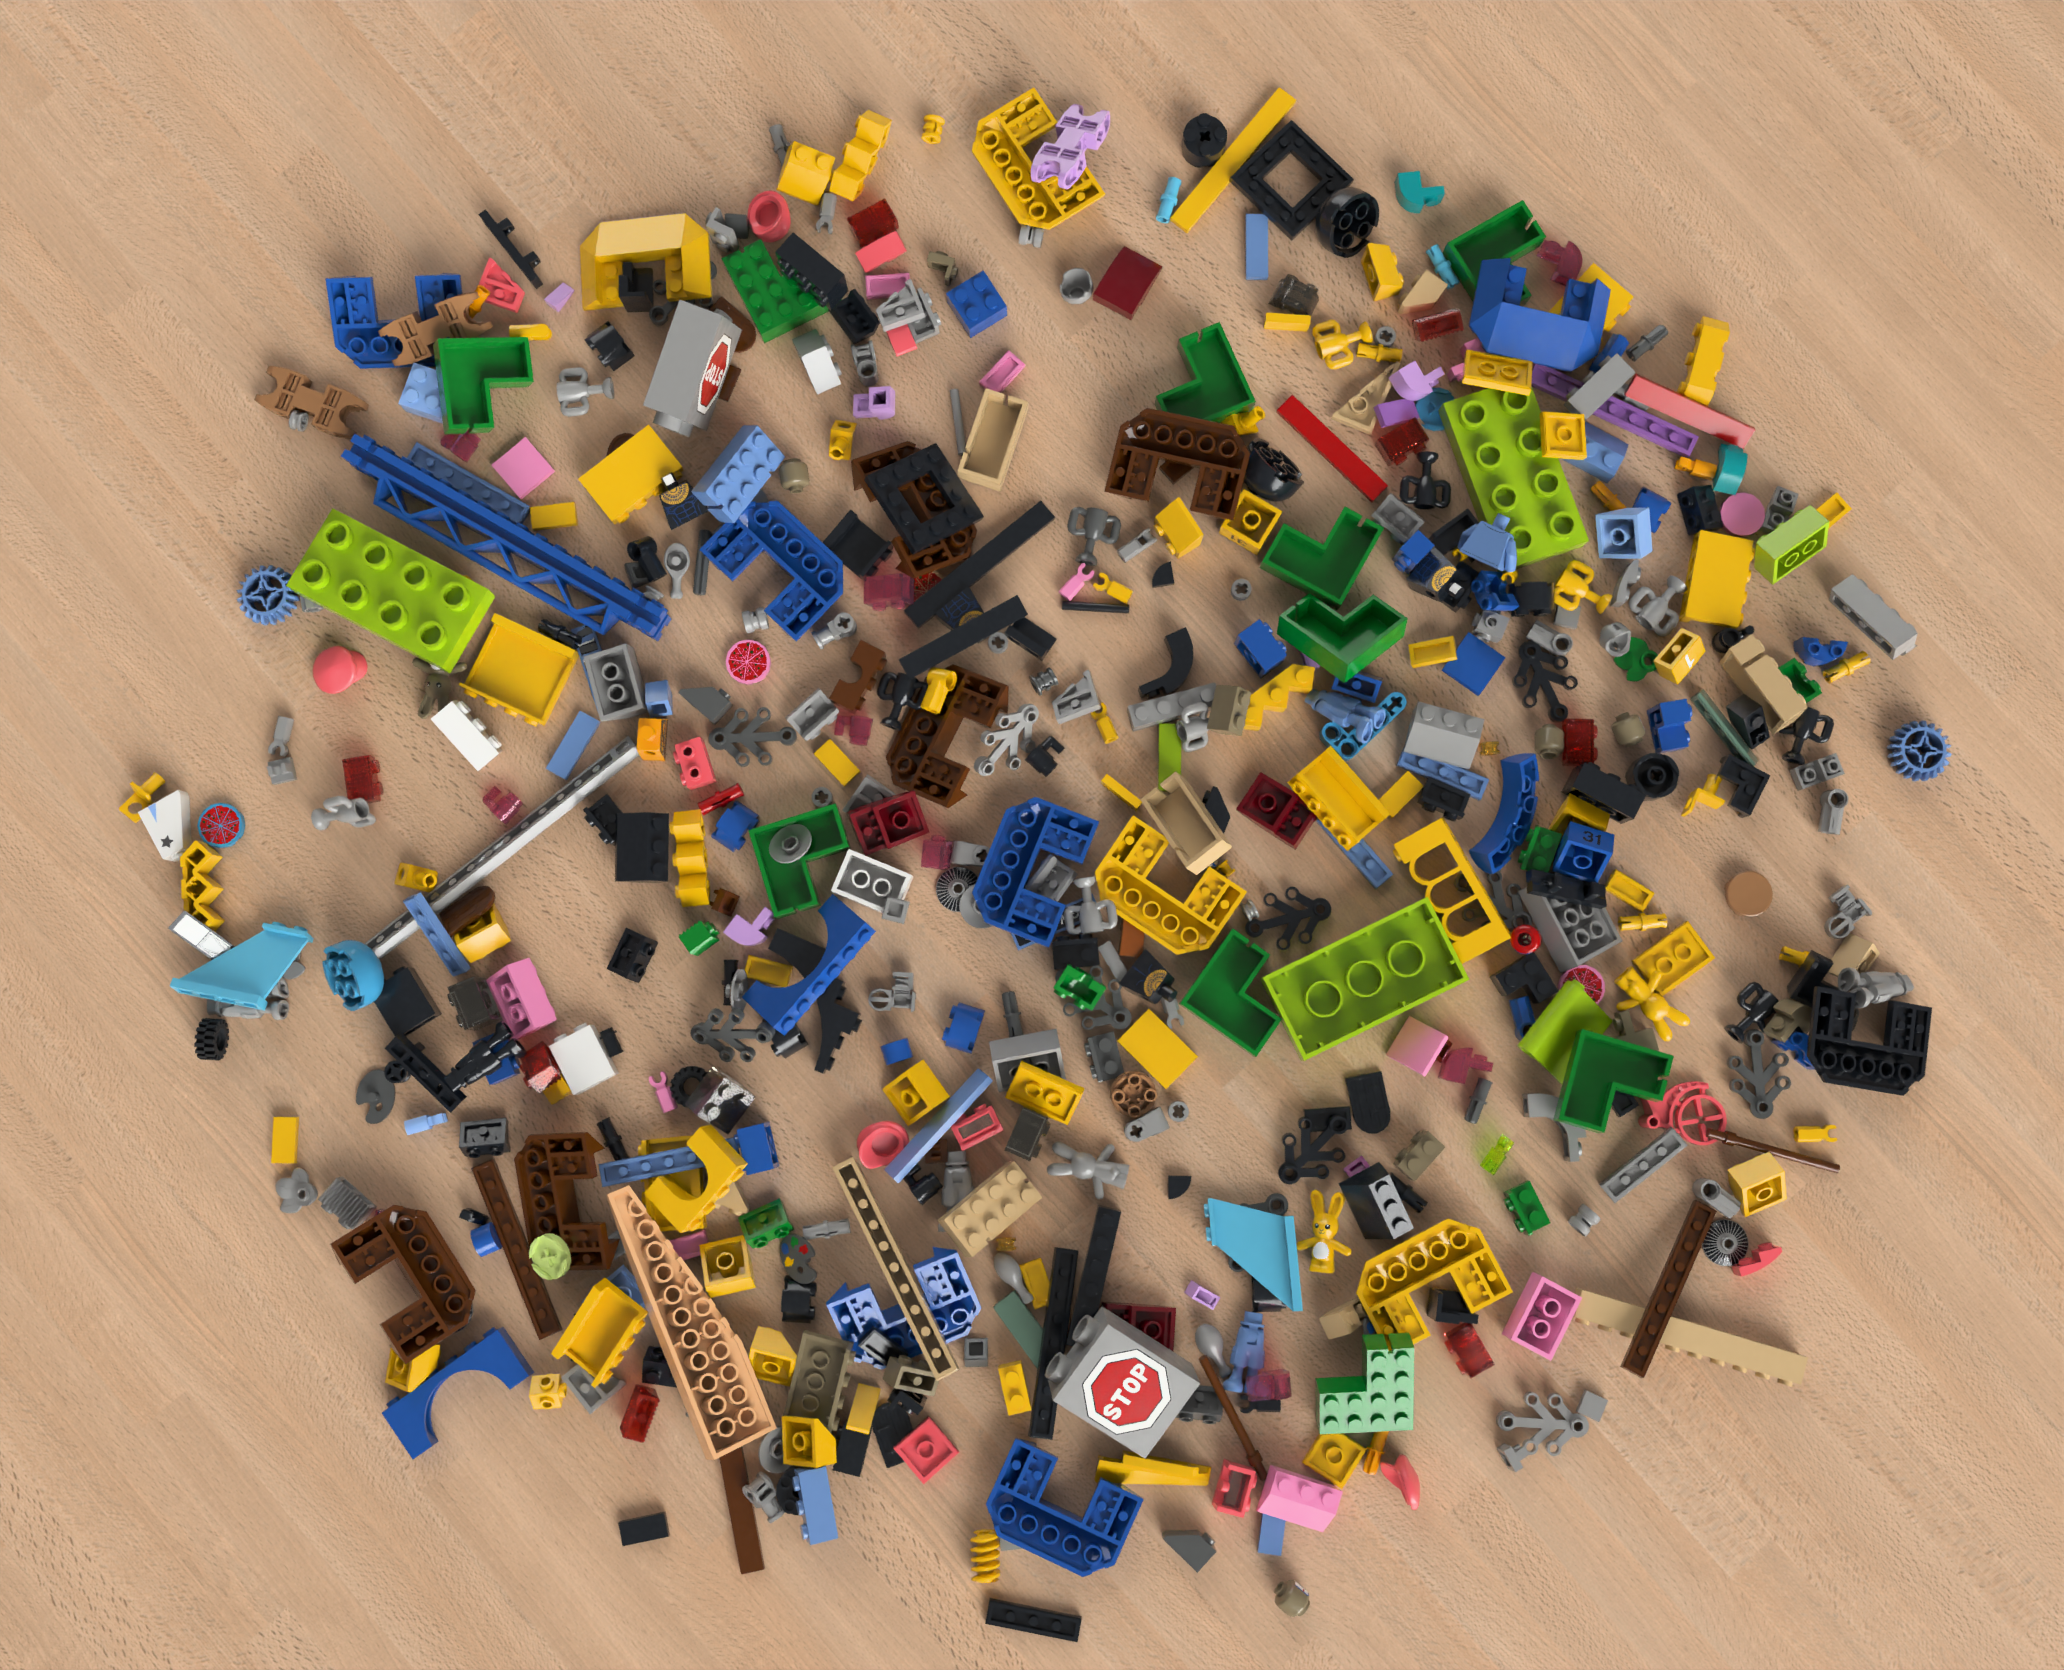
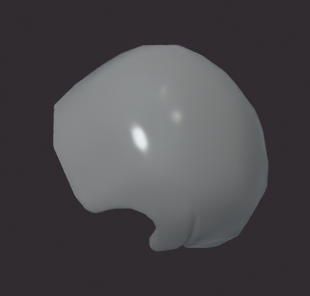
[1060,268,1093,304]

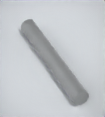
[950,389,966,456]

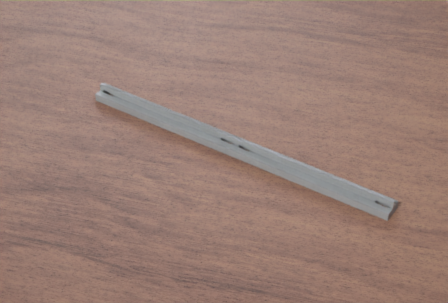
[364,736,639,960]

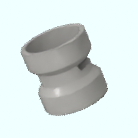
[1019,224,1044,248]
[742,607,769,634]
[1568,1204,1601,1237]

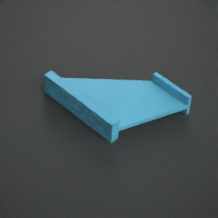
[170,922,314,1011]
[1204,1198,1303,1312]

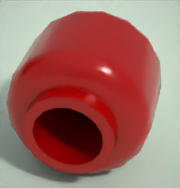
[1510,924,1542,954]

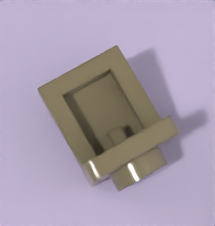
[927,251,958,286]

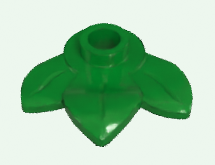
[1614,637,1658,682]

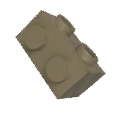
[1207,685,1251,736]
[1393,1130,1445,1181]
[882,1355,939,1396]

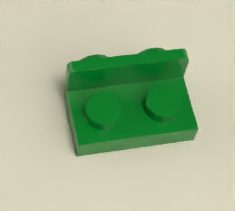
[1517,825,1562,872]
[1503,1180,1551,1236]
[738,1198,794,1249]

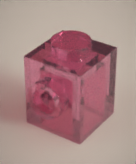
[921,835,952,870]

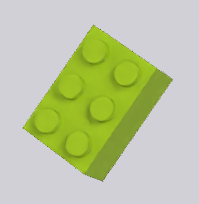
[1754,505,1829,585]

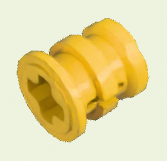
[921,114,945,144]

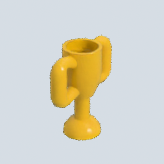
[1312,320,1373,369]
[1554,560,1613,615]

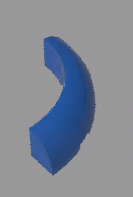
[1469,753,1539,875]

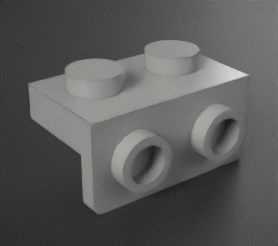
[705,207,740,253]
[907,288,941,344]
[1371,493,1425,543]
[785,688,840,741]
[1024,854,1078,902]

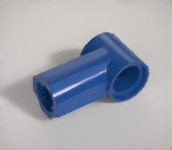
[1588,333,1629,374]
[1508,996,1535,1041]

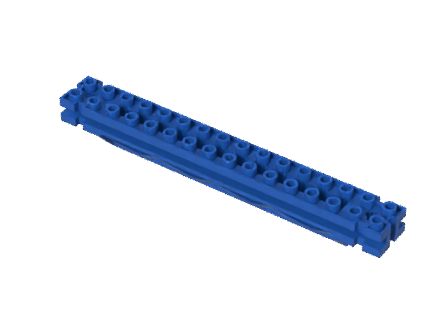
[341,434,671,641]

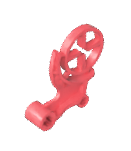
[1638,1081,1727,1145]

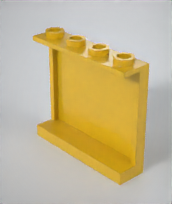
[459,613,579,727]

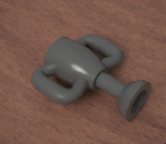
[1067,507,1121,566]

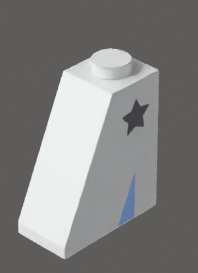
[138,790,192,862]

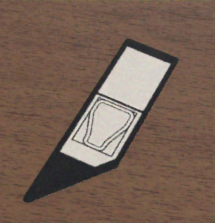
[168,911,234,960]

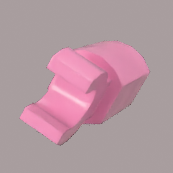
[1058,563,1094,601]
[649,1071,678,1113]

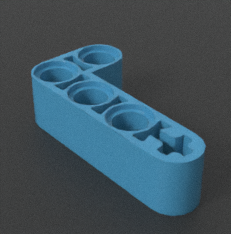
[1319,692,1407,761]

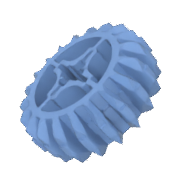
[236,565,300,626]
[1887,721,1952,781]

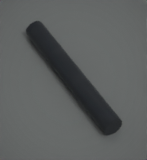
[1062,601,1129,613]

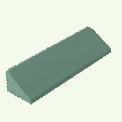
[1690,689,1758,767]
[993,1290,1043,1369]

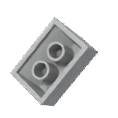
[583,644,648,721]
[1403,701,1484,770]
[989,1029,1066,1092]

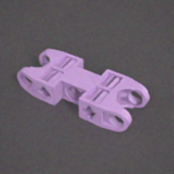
[1031,104,1110,189]

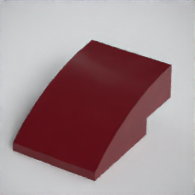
[1093,246,1163,320]
[1236,772,1317,850]
[847,790,930,856]
[1101,1302,1176,1352]

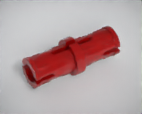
[697,783,744,815]

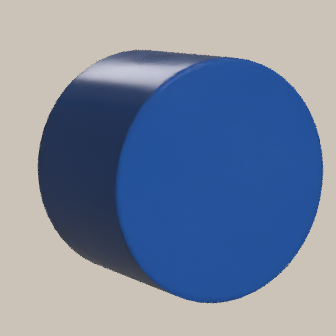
[880,1038,913,1066]
[470,1222,502,1257]

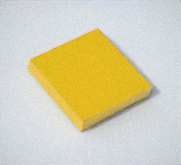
[1539,411,1587,460]
[1302,1433,1367,1489]

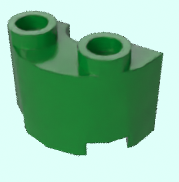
[1778,657,1822,703]
[1053,964,1106,1011]

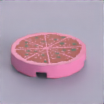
[726,640,771,685]
[1558,965,1605,1005]

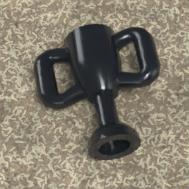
[1399,451,1451,510]
[877,672,928,731]
[1778,707,1834,765]
[1724,982,1779,1044]

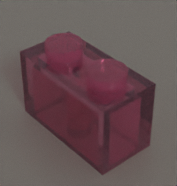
[864,573,914,611]

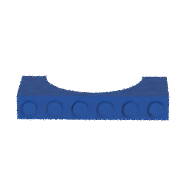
[742,894,876,1036]
[382,1327,534,1459]

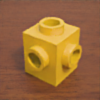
[529,1373,567,1409]

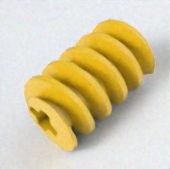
[970,1529,1000,1583]

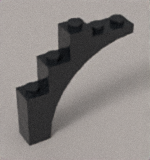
[768,928,862,1074]

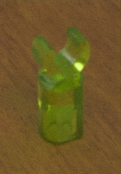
[1480,1134,1514,1175]

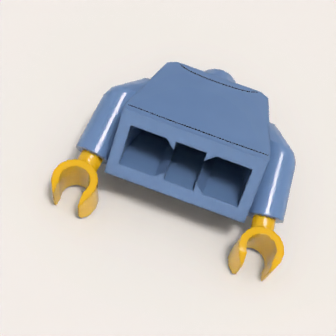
[1452,513,1518,584]

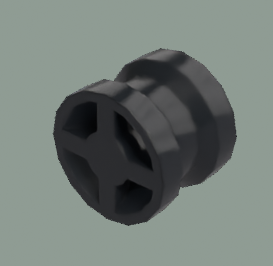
[384,1060,411,1083]

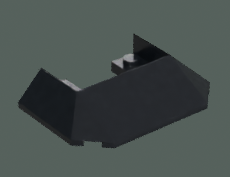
[1807,986,1932,1096]

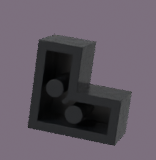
[1490,952,1558,1004]

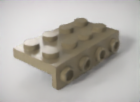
[783,1330,856,1434]

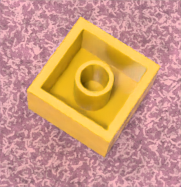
[1219,489,1283,555]

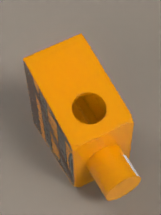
[637,718,668,761]

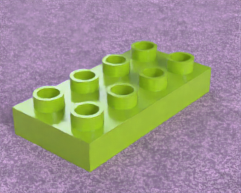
[1438,387,1589,574]
[286,508,495,674]
[1260,897,1470,1061]

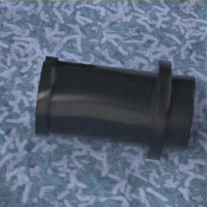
[599,1027,624,1058]

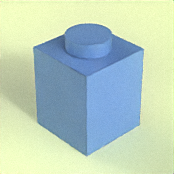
[645,680,673,718]

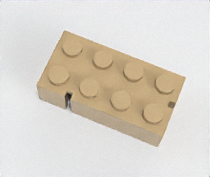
[957,388,1028,492]
[1719,635,1808,735]
[1141,772,1232,875]
[937,1161,1042,1257]

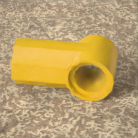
[920,667,957,714]

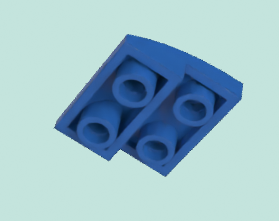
[1441,632,1506,696]

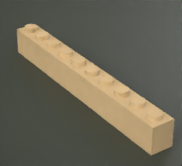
[832,1157,960,1381]
[1574,1287,1808,1387]

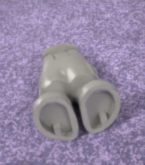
[1838,968,1914,1008]
[207,977,289,1020]
[938,1151,975,1232]

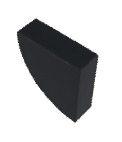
[1152,561,1174,588]
[1168,1175,1192,1199]
[459,1208,489,1225]

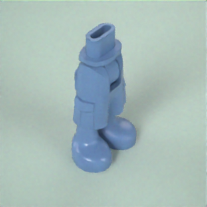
[1305,689,1386,744]
[1223,1311,1266,1396]

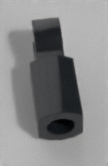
[1240,1394,1281,1413]

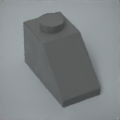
[678,687,733,725]
[1162,1530,1217,1573]

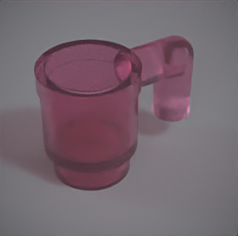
[440,430,481,463]
[834,716,873,746]
[482,786,524,825]

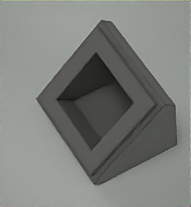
[624,562,650,589]

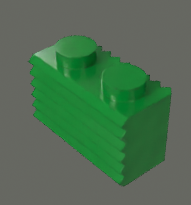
[679,921,720,956]

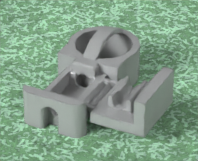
[1824,885,1872,939]
[868,972,916,1012]

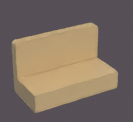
[1828,933,1880,977]

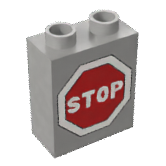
[643,299,742,437]
[1045,1306,1200,1458]

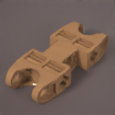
[378,292,493,366]
[254,366,369,439]

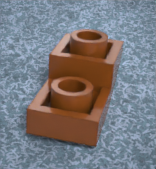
[1118,918,1145,958]

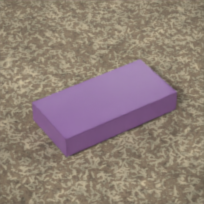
[1373,399,1419,428]

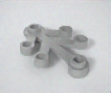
[974,704,1039,776]
[1496,1391,1589,1456]

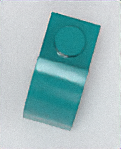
[1394,171,1445,214]
[1712,444,1748,495]

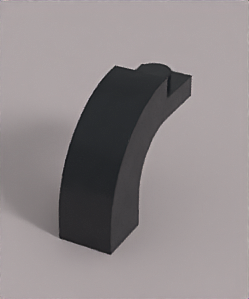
[1138,627,1194,699]

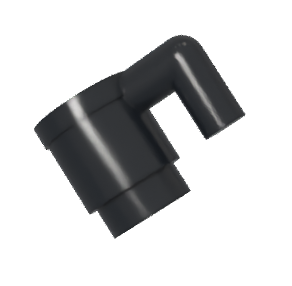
[1712,625,1754,653]
[1025,736,1065,777]
[903,1163,943,1205]

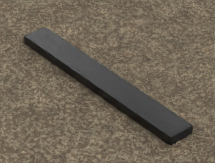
[904,501,1055,629]
[1028,1247,1079,1440]

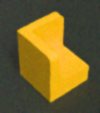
[536,1071,572,1105]

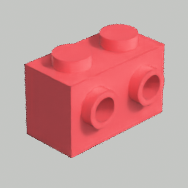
[673,737,717,790]

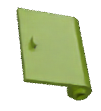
[1517,979,1613,1084]

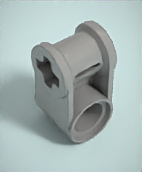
[851,340,879,386]
[950,840,990,867]
[1124,1107,1170,1142]

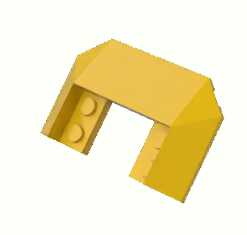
[972,87,1105,230]
[580,213,712,311]
[1095,815,1247,955]
[1356,1218,1513,1351]

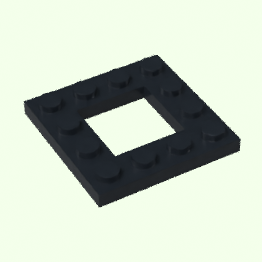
[1230,120,1354,241]
[864,443,984,555]

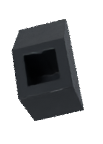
[1726,694,1770,749]
[1202,786,1230,834]

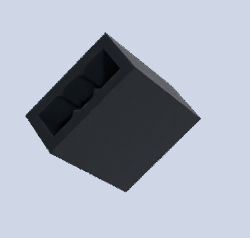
[374,966,442,1036]

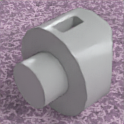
[1599,622,1631,657]

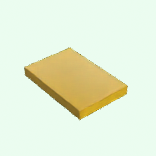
[1462,350,1533,396]
[1631,921,1715,996]
[1117,1009,1198,1089]
[1005,1061,1085,1125]

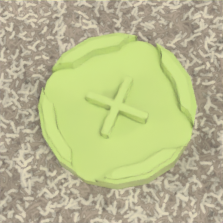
[529,1233,571,1280]

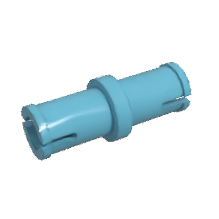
[1156,177,1182,223]
[1426,244,1460,290]

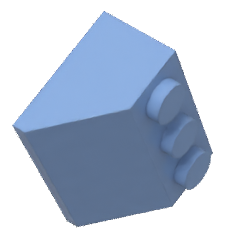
[1560,421,1629,483]
[792,1466,838,1545]

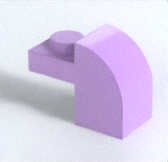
[1388,361,1445,401]
[853,386,895,420]
[723,907,775,946]

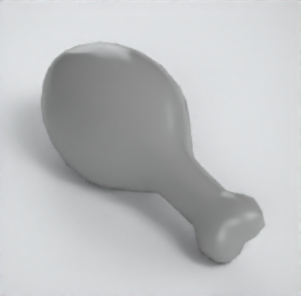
[664,543,690,599]
[994,1252,1034,1304]
[1195,1324,1232,1378]

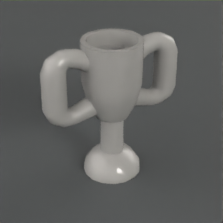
[557,367,614,417]
[1629,575,1687,637]
[1176,702,1209,752]
[311,796,376,831]
[1064,877,1118,935]

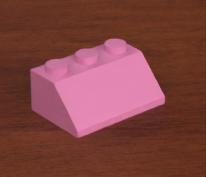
[486,958,557,1040]
[1502,1272,1582,1361]
[1256,1465,1343,1532]

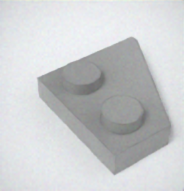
[876,279,925,332]
[1052,670,1101,724]
[842,774,896,813]
[561,1364,626,1414]

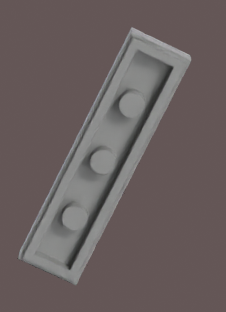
[1599,1127,1688,1203]

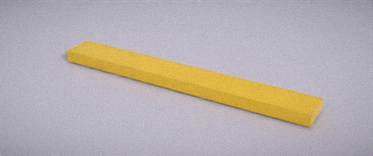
[1170,87,1296,233]

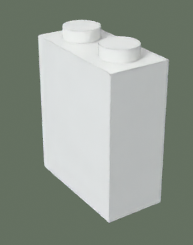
[549,1023,619,1095]

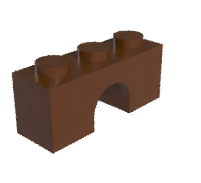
[829,640,887,715]

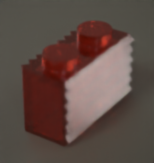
[847,198,899,248]
[1412,308,1464,342]
[1375,417,1429,466]
[1562,718,1598,766]
[342,755,384,803]
[519,1041,561,1093]
[1443,1323,1495,1378]
[620,1384,660,1443]

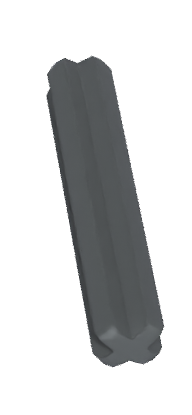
[693,530,712,596]

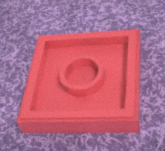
[893,1416,959,1484]

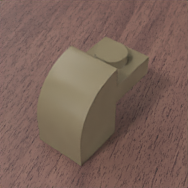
[1763,998,1812,1043]
[1612,1010,1659,1051]

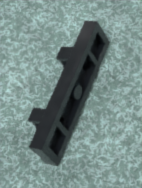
[478,209,543,289]
[1526,869,1607,909]
[385,1032,467,1113]

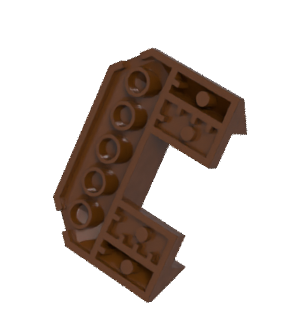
[1104,408,1250,520]
[851,441,977,579]
[886,664,1009,808]
[514,1132,620,1270]
[330,1205,476,1364]

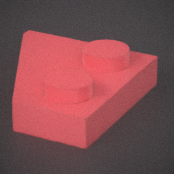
[479,258,525,313]

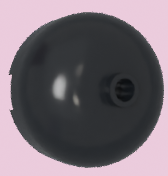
[1315,187,1379,258]
[1244,438,1304,502]

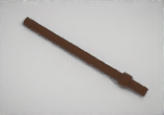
[1705,1128,1840,1173]
[1199,1355,1268,1481]

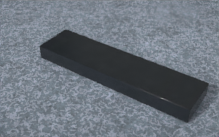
[985,1598,1082,1642]

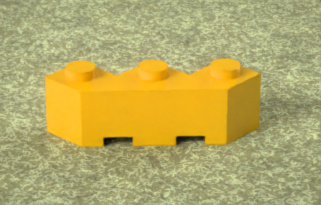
[829,110,892,201]
[1677,316,1730,406]
[1243,664,1315,731]
[669,809,710,907]
[180,840,225,932]

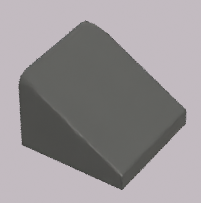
[725,213,750,239]
[964,1338,988,1367]

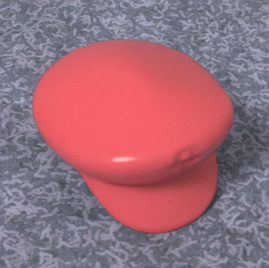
[748,190,791,243]
[313,646,368,694]
[857,1121,910,1169]
[1380,1454,1420,1510]

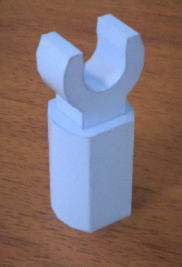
[404,1113,448,1135]

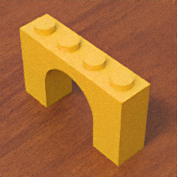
[644,1124,748,1233]

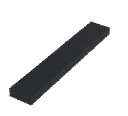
[899,595,1028,680]

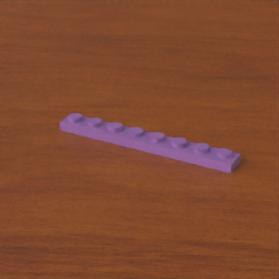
[1531,364,1699,458]

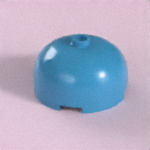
[322,940,384,1011]

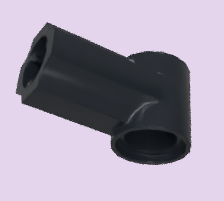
[627,536,667,583]

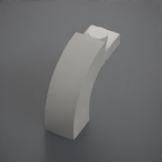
[1522,1093,1587,1162]

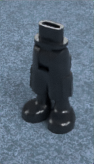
[444,1020,527,1092]

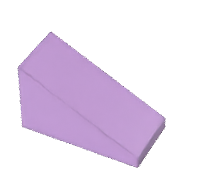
[544,283,575,312]
[1184,1280,1220,1310]

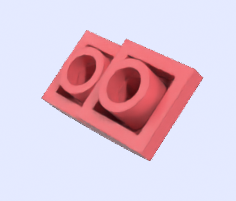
[855,231,907,273]
[886,324,917,356]
[1732,1242,1782,1277]

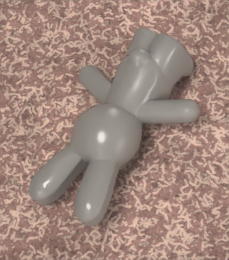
[1047,1142,1129,1200]

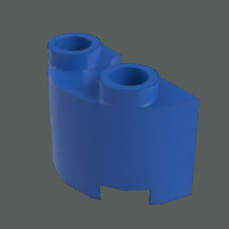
[1632,486,1671,533]
[1471,570,1519,611]
[1793,637,1848,666]
[711,801,759,853]
[942,1002,985,1054]
[1771,1032,1815,1070]

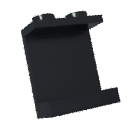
[822,510,893,582]

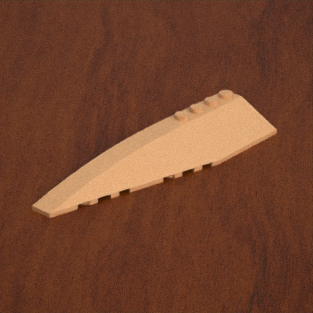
[606,1185,777,1460]

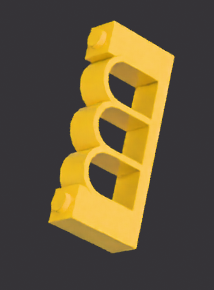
[1393,817,1511,964]

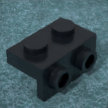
[828,289,880,344]
[1677,485,1723,536]
[1417,777,1471,822]
[583,794,623,846]
[642,1346,677,1388]

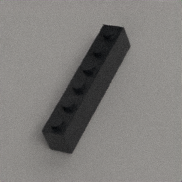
[1066,1205,1121,1346]

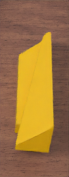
[1094,1450,1211,1486]

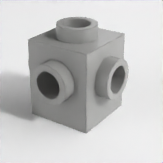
[1471,610,1510,643]

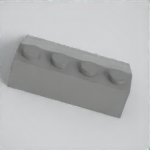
[1518,872,1622,973]

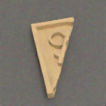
[1331,361,1400,435]

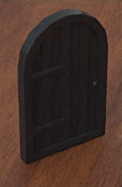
[1345,1071,1390,1134]
[872,1402,913,1468]

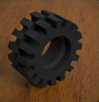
[194,1018,229,1061]
[670,1066,714,1108]

